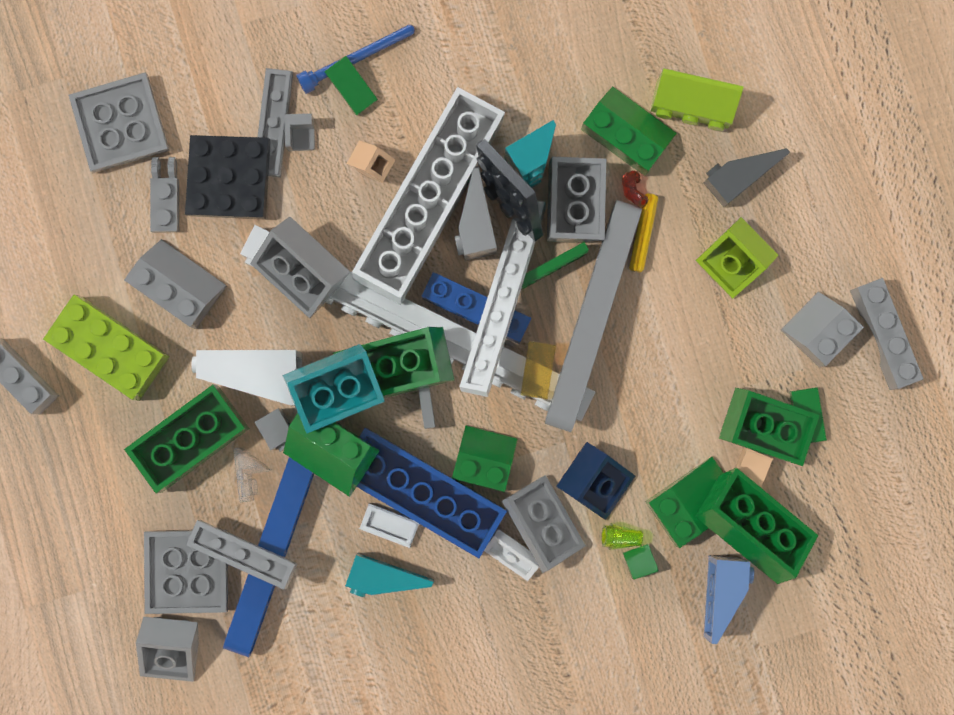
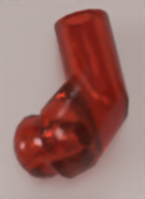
[622,170,648,208]

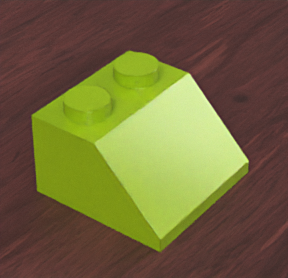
[695,217,779,299]

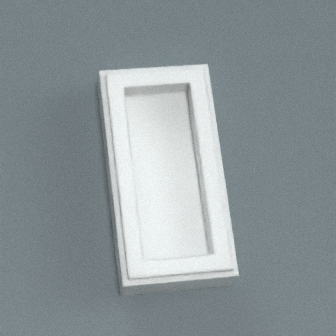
[359,503,419,548]

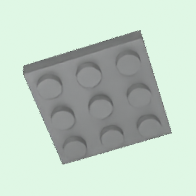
[69,72,170,173]
[144,530,228,614]

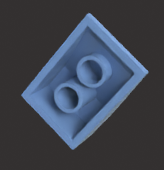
[703,555,754,644]

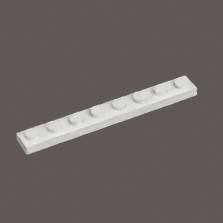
[460,200,546,397]

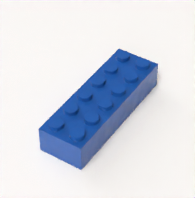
[357,428,507,559]

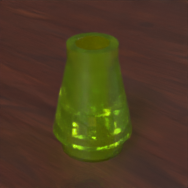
[601,523,643,550]

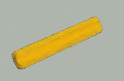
[629,193,658,272]

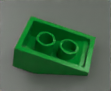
[719,387,820,466]
[645,456,723,549]

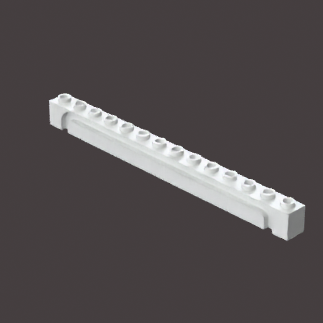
[240,225,595,421]

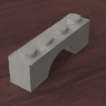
[850,278,923,390]

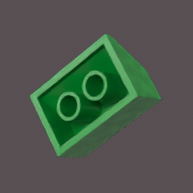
[581,86,677,176]
[283,413,379,497]

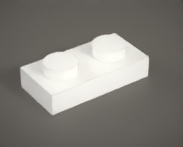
[484,529,539,581]

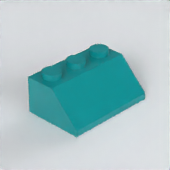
[504,120,556,188]
[282,344,385,433]

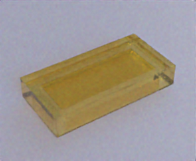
[520,341,556,400]

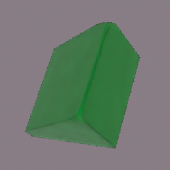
[623,544,659,580]

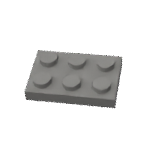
[502,475,586,573]

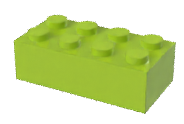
[43,294,170,401]

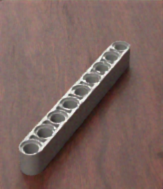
[545,200,642,432]

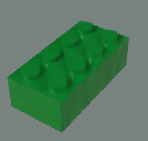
[333,327,455,398]
[124,384,250,494]
[695,467,819,584]

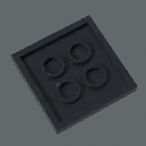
[185,135,271,219]
[476,139,543,242]

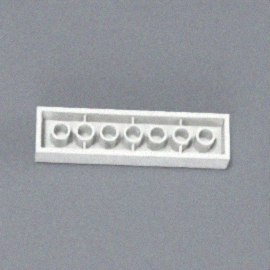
[352,87,505,305]

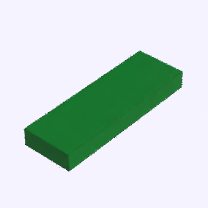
[521,242,589,290]

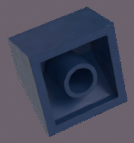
[556,442,636,520]

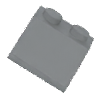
[781,292,864,367]
[136,617,199,682]

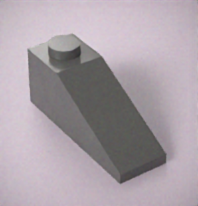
[704,148,790,207]

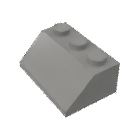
[547,156,606,243]
[250,217,350,318]
[124,239,227,329]

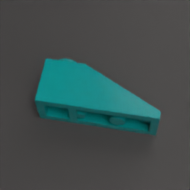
[345,553,434,597]

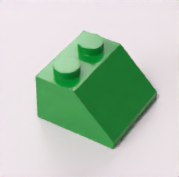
[452,426,518,492]

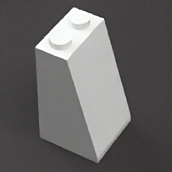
[192,350,302,406]

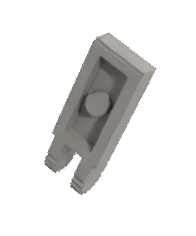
[150,157,179,233]

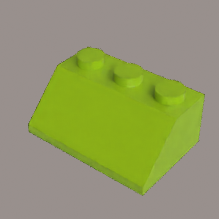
[650,68,744,131]

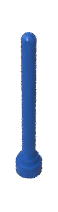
[296,25,415,94]

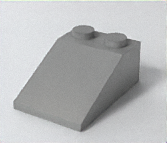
[455,167,497,261]

